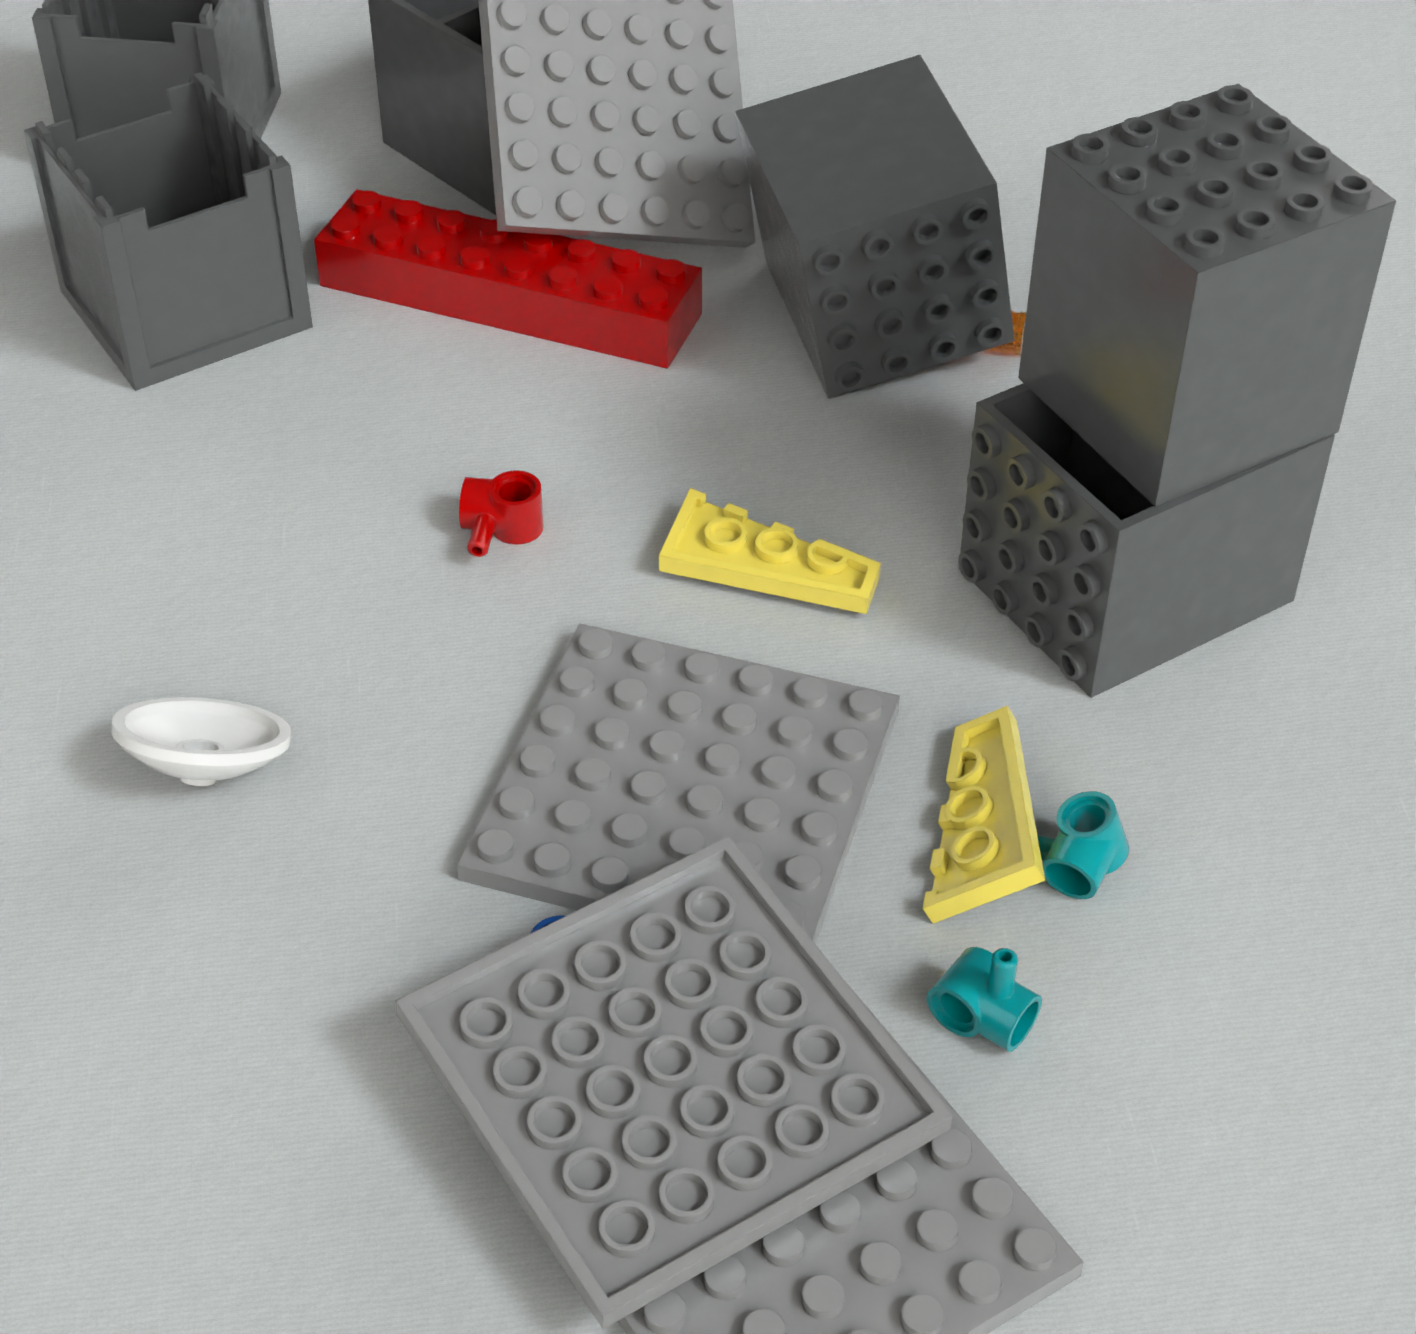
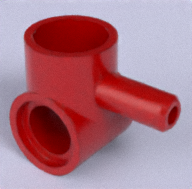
[459,470,544,557]

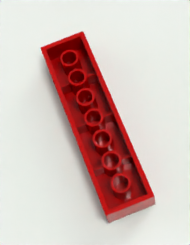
[314,189,702,369]

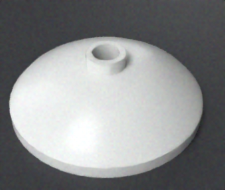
[111,697,291,786]

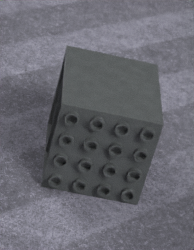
[368,0,496,215]
[735,55,1015,399]
[1018,84,1396,507]
[958,383,1335,698]

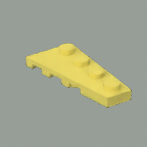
[659,488,881,614]
[922,705,1045,924]

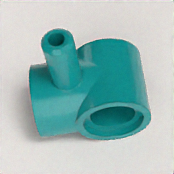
[1037,791,1129,899]
[926,947,1042,1052]

